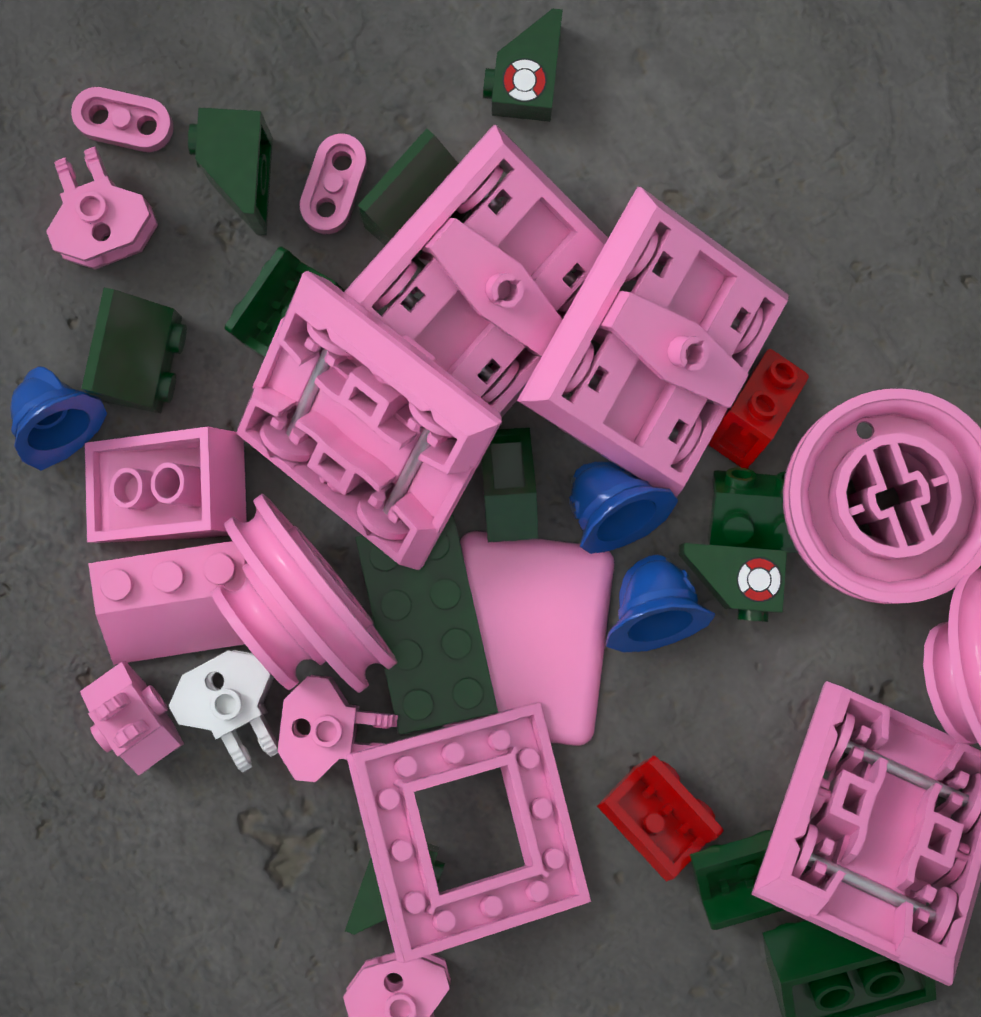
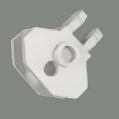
[169,650,278,772]

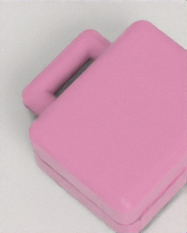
[442,531,614,746]

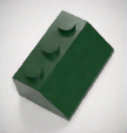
[762,920,936,1017]

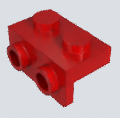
[597,755,724,882]

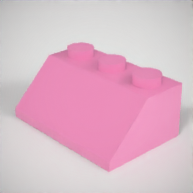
[88,541,247,665]

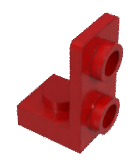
[708,349,809,469]

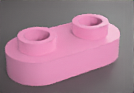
[71,87,173,152]
[300,134,367,234]

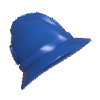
[10,366,107,471]
[569,462,678,554]
[606,555,715,653]

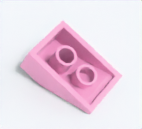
[85,427,247,543]

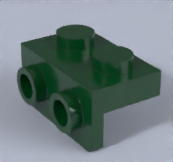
[224,246,345,358]
[708,467,798,553]
[690,830,784,930]

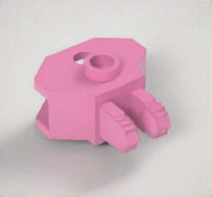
[46,146,158,269]
[80,661,184,776]
[277,675,398,782]
[343,952,451,1017]

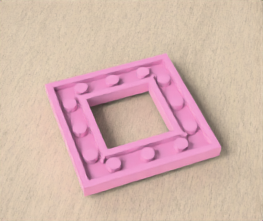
[346,702,591,963]

